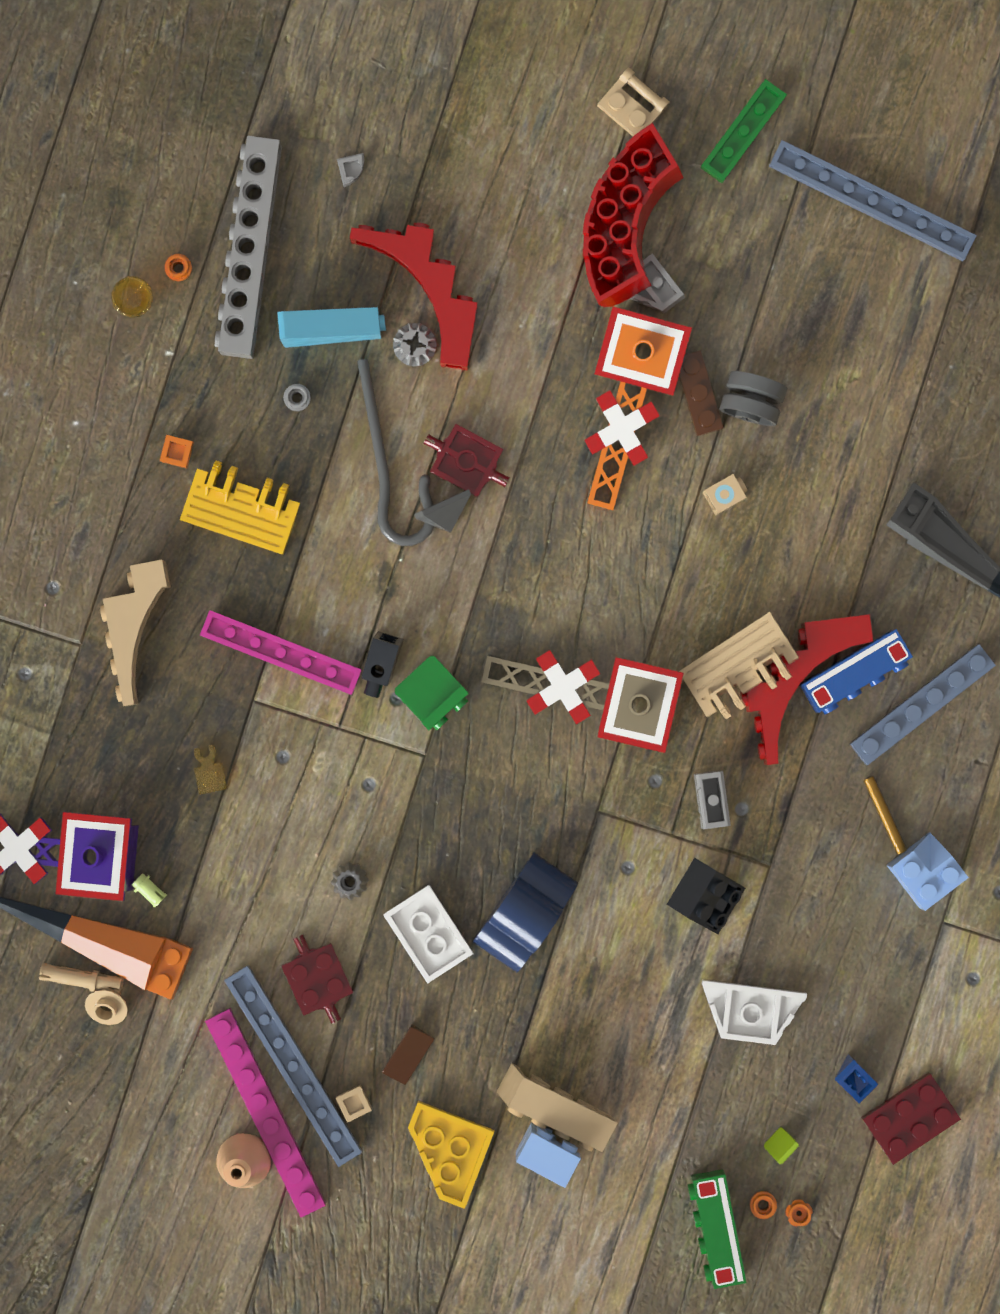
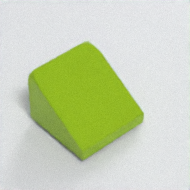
[764,1127,799,1164]

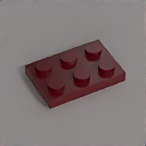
[861,1072,961,1165]

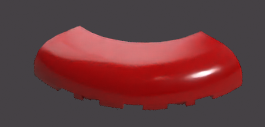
[583,122,684,307]

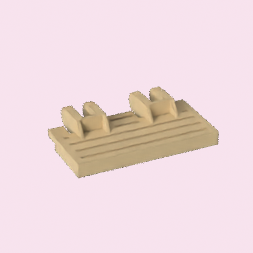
[679,612,799,719]

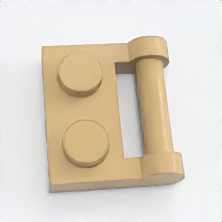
[597,67,670,136]

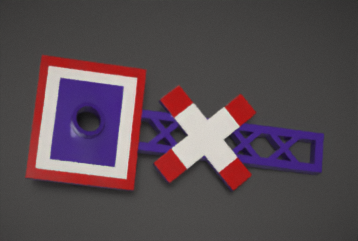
[0,812,139,901]

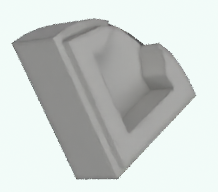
[337,153,364,187]

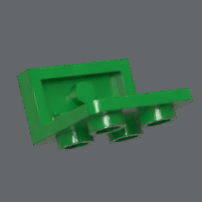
[395,656,469,731]

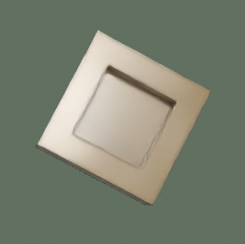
[336,1084,372,1123]

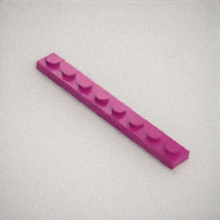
[205,1008,326,1218]

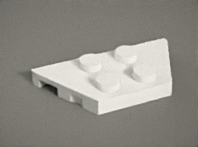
[701,979,807,1045]

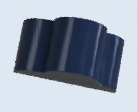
[472,852,578,972]

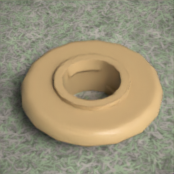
[85,989,128,1025]

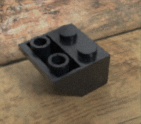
[667,857,746,934]

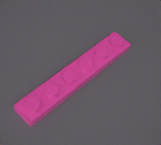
[200,610,362,695]

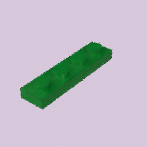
[701,79,787,183]

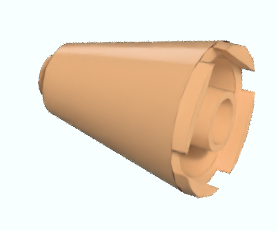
[217,1133,271,1188]

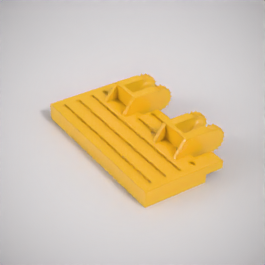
[180,460,300,555]

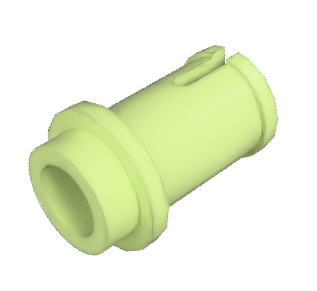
[132,873,167,908]

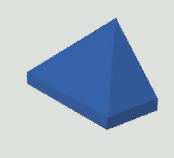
[835,1054,878,1104]

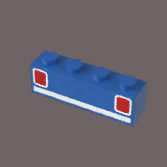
[799,629,913,714]

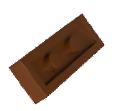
[679,350,723,437]

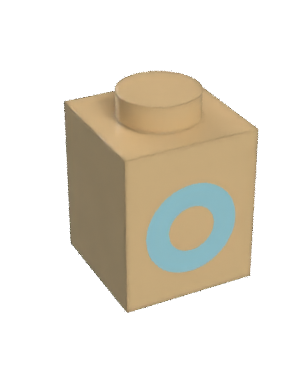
[702,474,747,515]

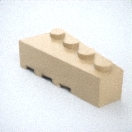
[497,1063,618,1152]

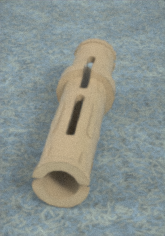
[39,963,124,995]

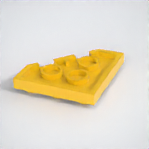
[408,1101,494,1209]

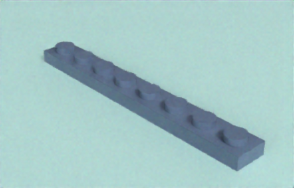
[769,140,977,261]
[224,965,362,1167]

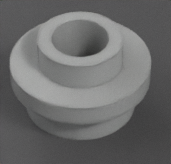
[283,384,311,411]

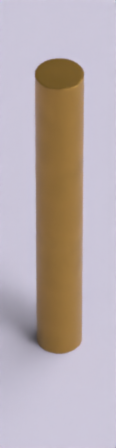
[863,776,907,855]

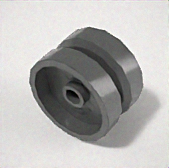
[719,371,788,426]

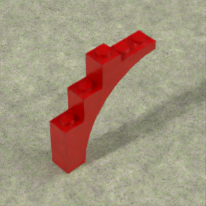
[350,223,478,370]
[740,614,873,765]

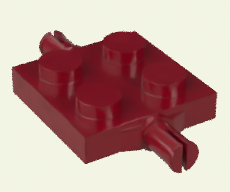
[423,424,510,498]
[281,934,353,1024]

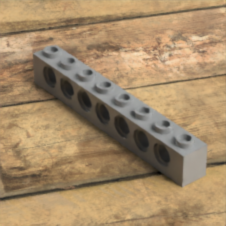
[215,136,282,359]

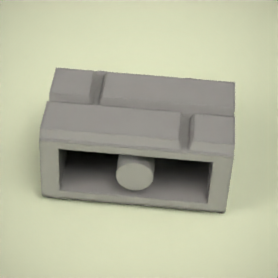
[694,770,731,829]

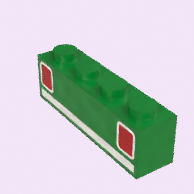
[687,1169,747,1289]

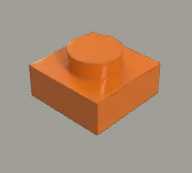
[160,435,194,469]

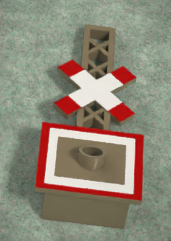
[481,650,684,753]

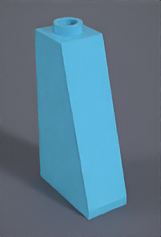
[277,307,386,348]

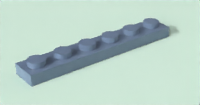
[850,644,996,765]

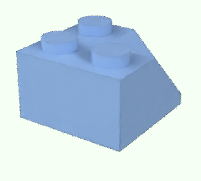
[887,832,969,911]
[516,1123,581,1188]

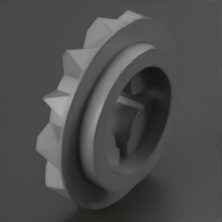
[393,323,436,366]

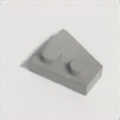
[630,253,685,314]

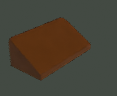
[382,1024,435,1085]

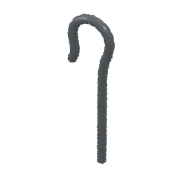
[357,359,434,546]

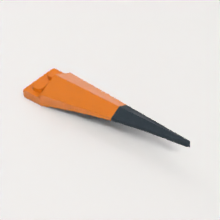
[0,897,193,1000]

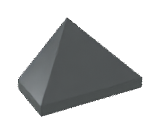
[414,489,471,533]

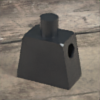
[361,631,404,698]

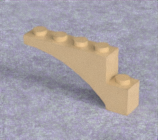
[100,560,171,706]

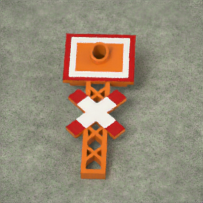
[584,306,692,510]

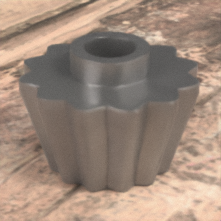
[331,862,369,900]

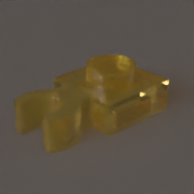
[194,745,227,795]

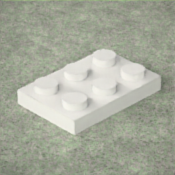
[383,885,473,984]

